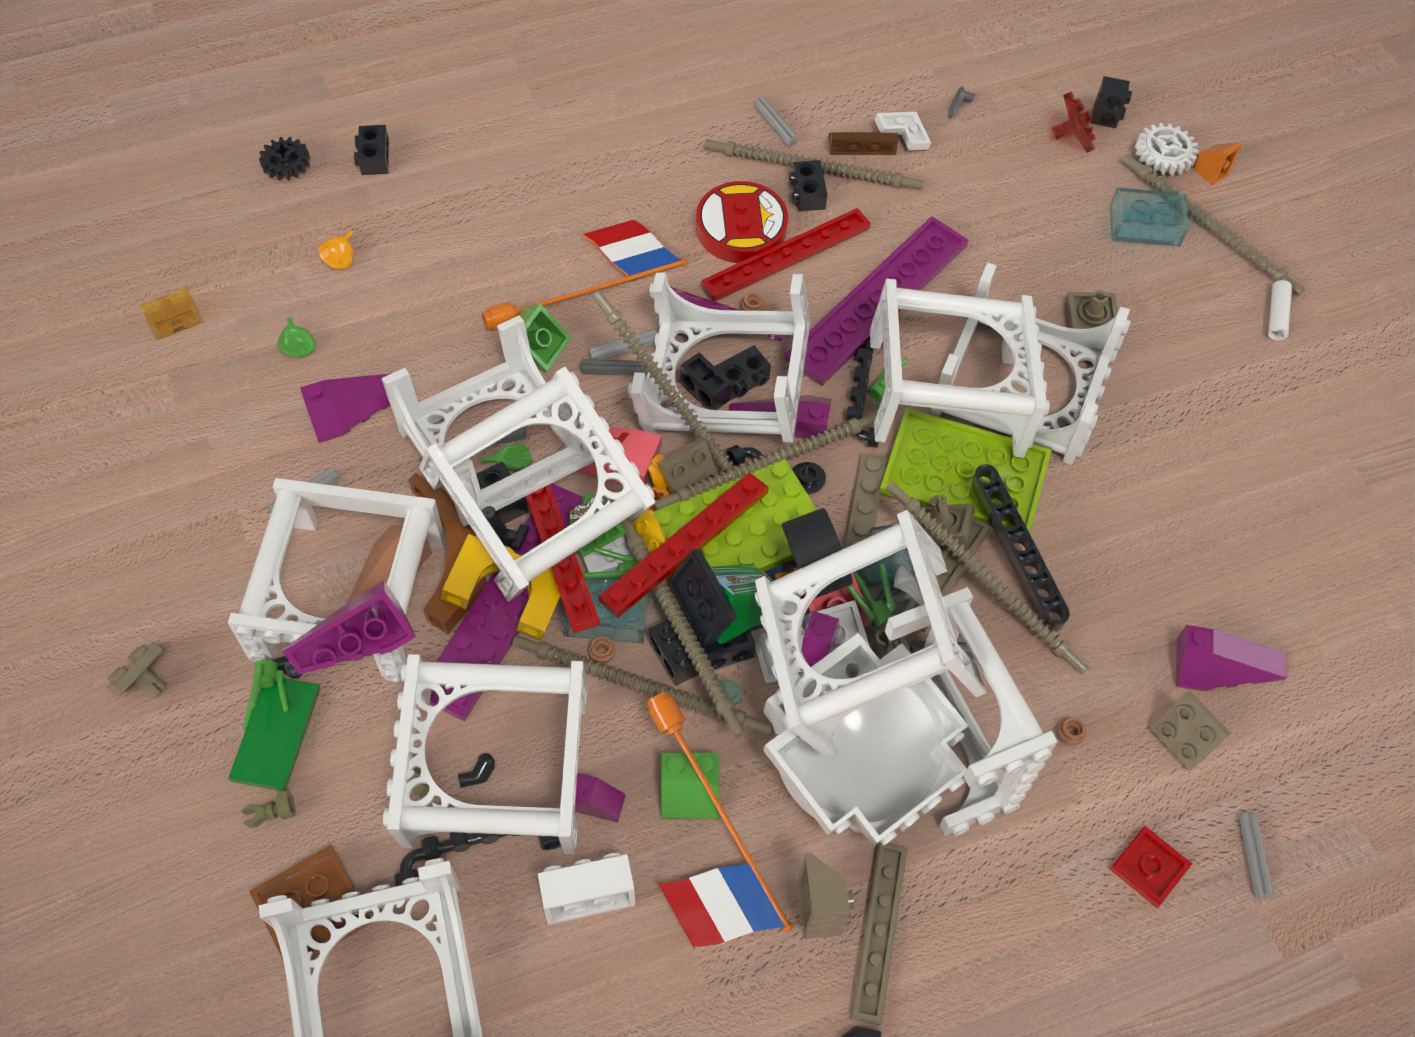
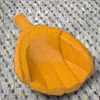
[318,230,354,269]
[648,454,670,495]

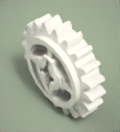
[1135,123,1199,176]

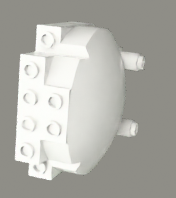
[763,633,969,847]

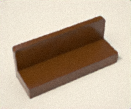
[828,132,899,155]

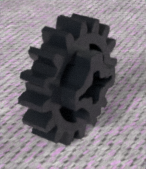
[259,137,310,181]

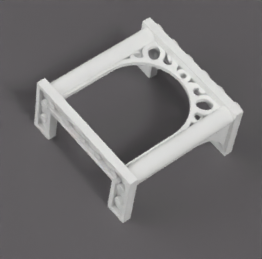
[930,262,1131,465]
[628,273,811,442]
[870,279,1050,458]
[381,315,602,526]
[419,367,656,602]
[228,478,445,682]
[755,510,987,759]
[885,587,1058,837]
[383,654,588,855]
[258,858,483,1037]

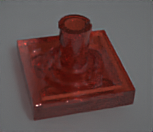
[1051,91,1096,153]

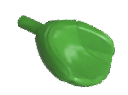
[277,317,316,357]
[481,444,532,471]

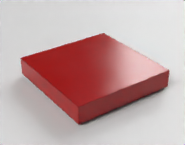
[1109,825,1193,908]

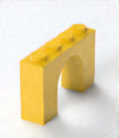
[441,534,561,641]

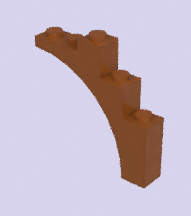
[409,472,487,635]

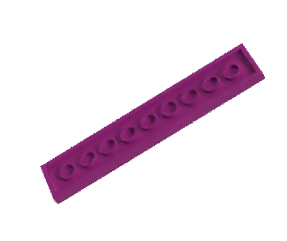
[785,216,969,386]
[430,483,583,722]

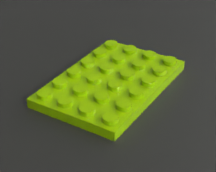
[879,408,1052,533]
[653,459,817,572]

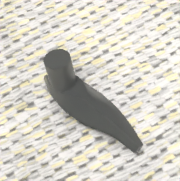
[949,86,975,119]

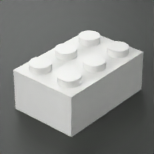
[538,853,635,925]

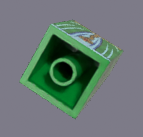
[711,564,774,644]

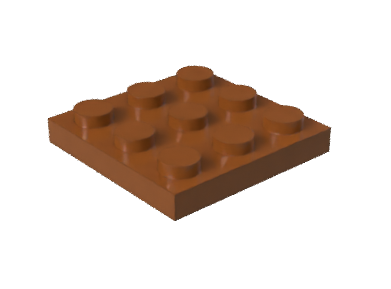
[249,845,371,959]

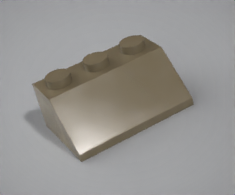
[798,853,854,939]

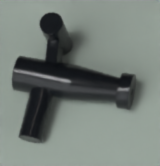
[481,506,530,551]

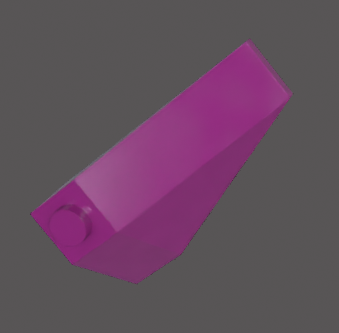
[300,373,392,443]
[729,395,832,439]
[282,581,416,674]
[1176,625,1287,691]

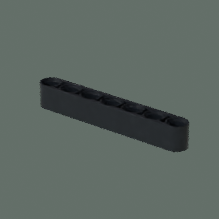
[971,464,1070,632]

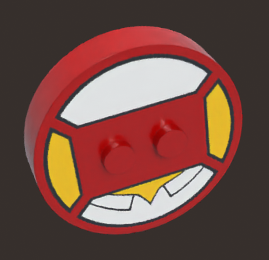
[696,181,788,263]

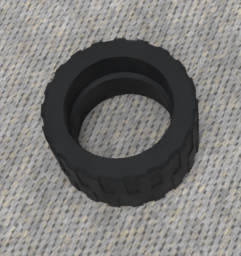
[782,508,853,599]

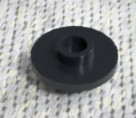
[792,462,826,494]

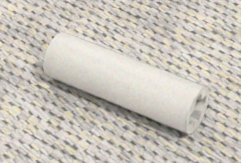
[1268,280,1292,340]

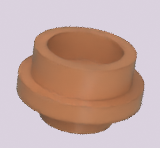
[741,292,765,311]
[588,636,616,663]
[1058,717,1087,745]

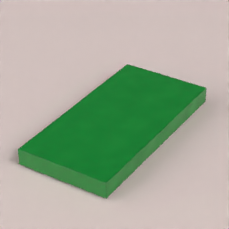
[228,678,321,791]

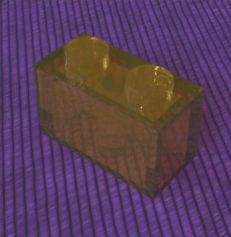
[140,287,203,340]

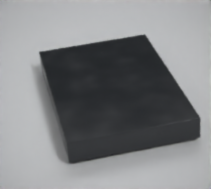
[667,549,738,649]

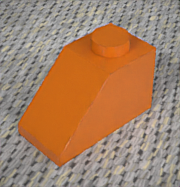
[1193,142,1242,186]

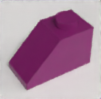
[801,611,840,671]
[575,773,626,823]

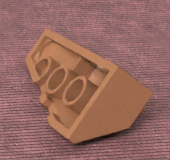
[347,525,432,603]

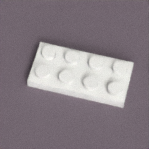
[751,600,870,685]

